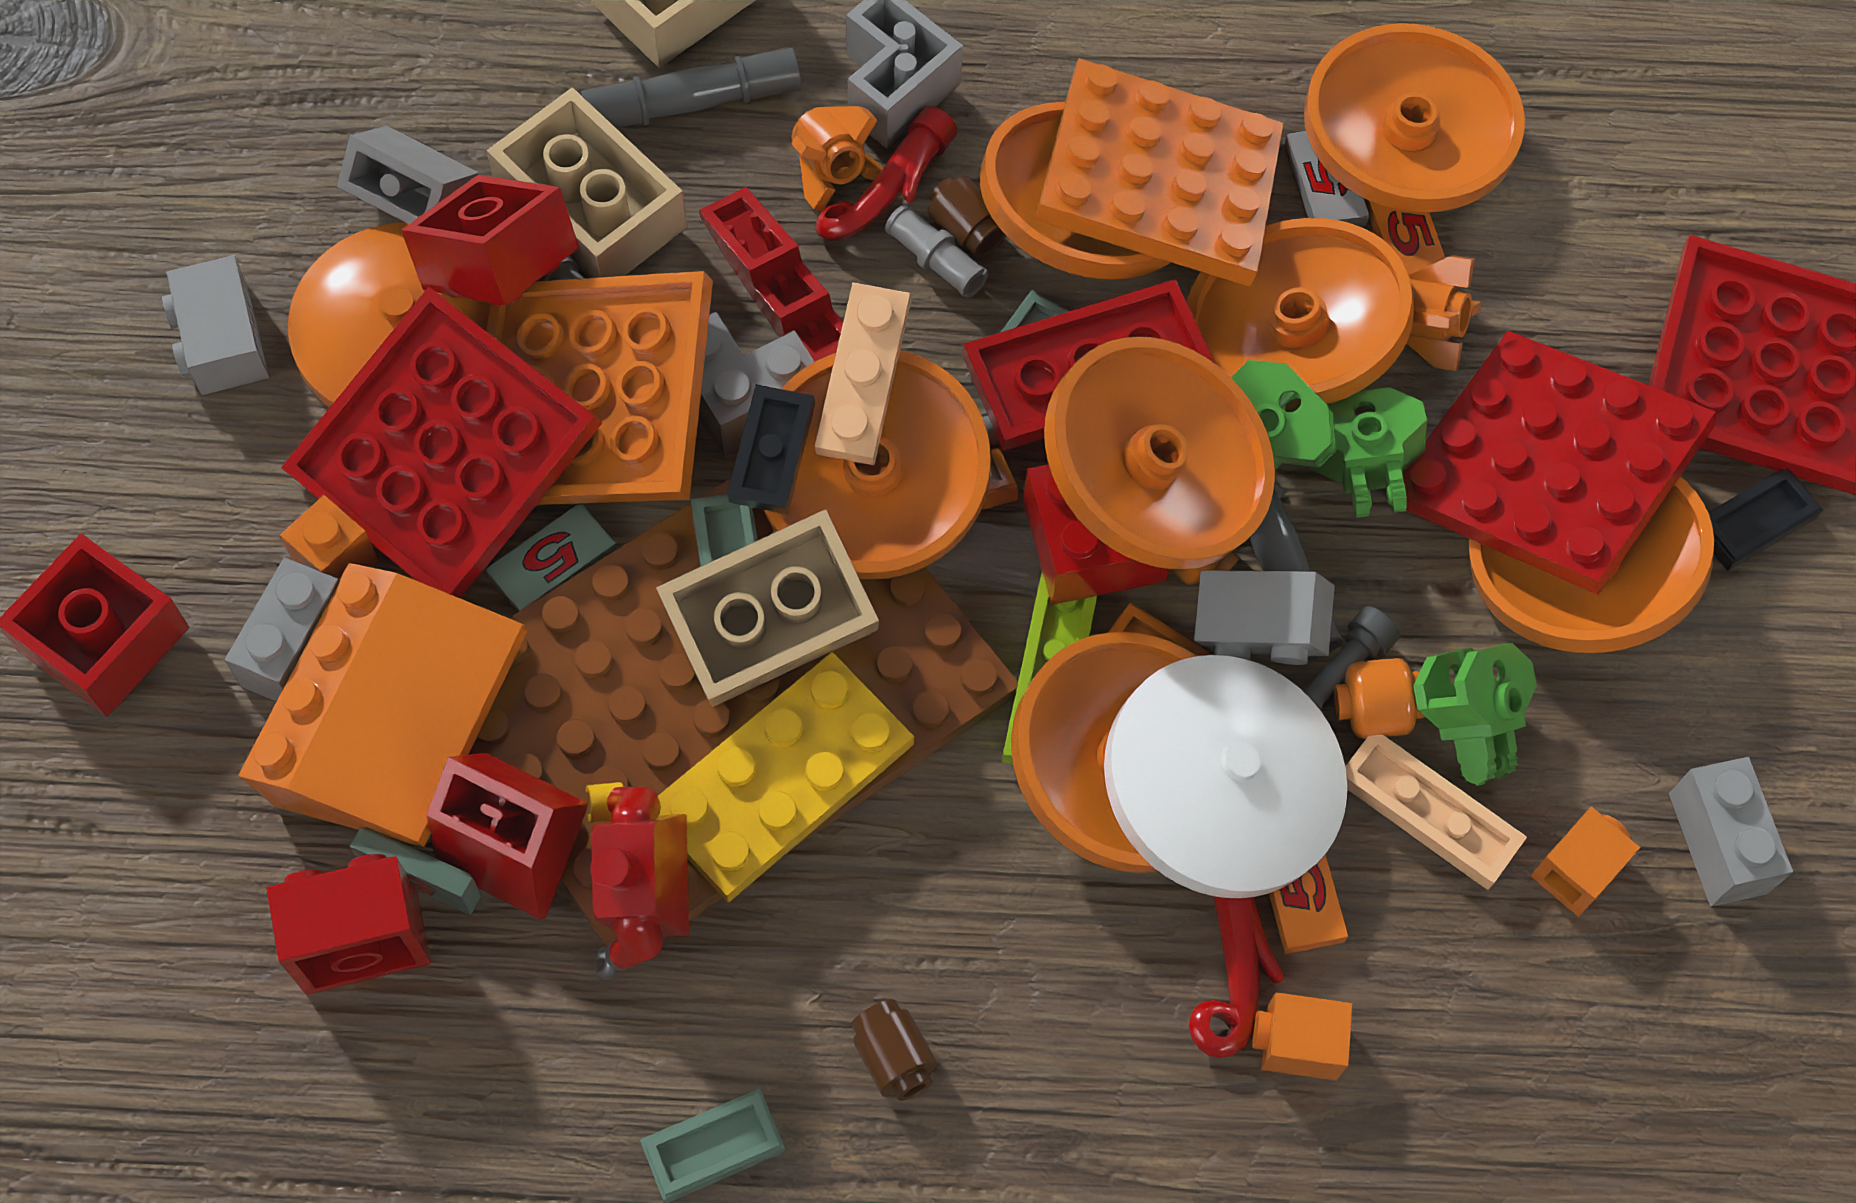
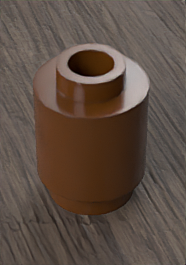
[928,176,1006,258]
[851,999,938,1101]

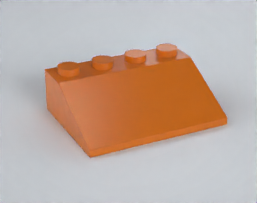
[238,563,528,847]

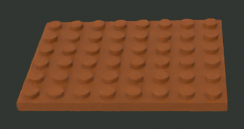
[469,476,1018,947]

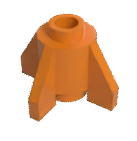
[791,106,883,212]
[1406,255,1481,371]

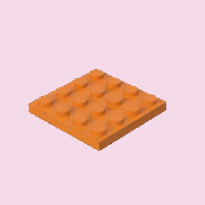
[1035,58,1284,287]
[487,271,713,505]

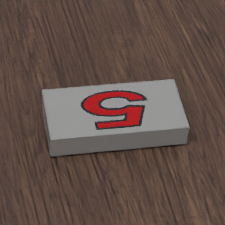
[1284,131,1369,226]

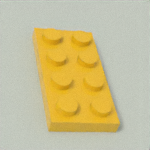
[658,652,914,903]

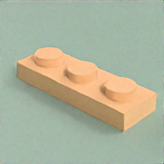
[815,283,911,465]
[1345,735,1527,890]

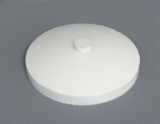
[1104,655,1347,898]

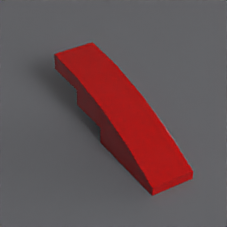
[699,187,844,361]

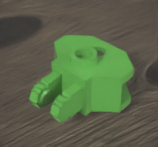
[1232,360,1337,470]
[1310,387,1427,518]
[1413,643,1537,786]

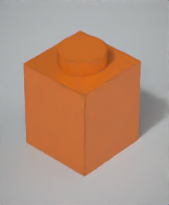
[280,495,378,580]
[1530,806,1641,917]
[1252,992,1352,1081]

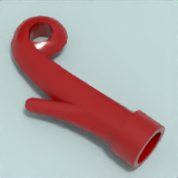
[815,106,958,241]
[1189,896,1285,1058]

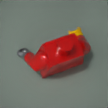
[585,782,689,980]

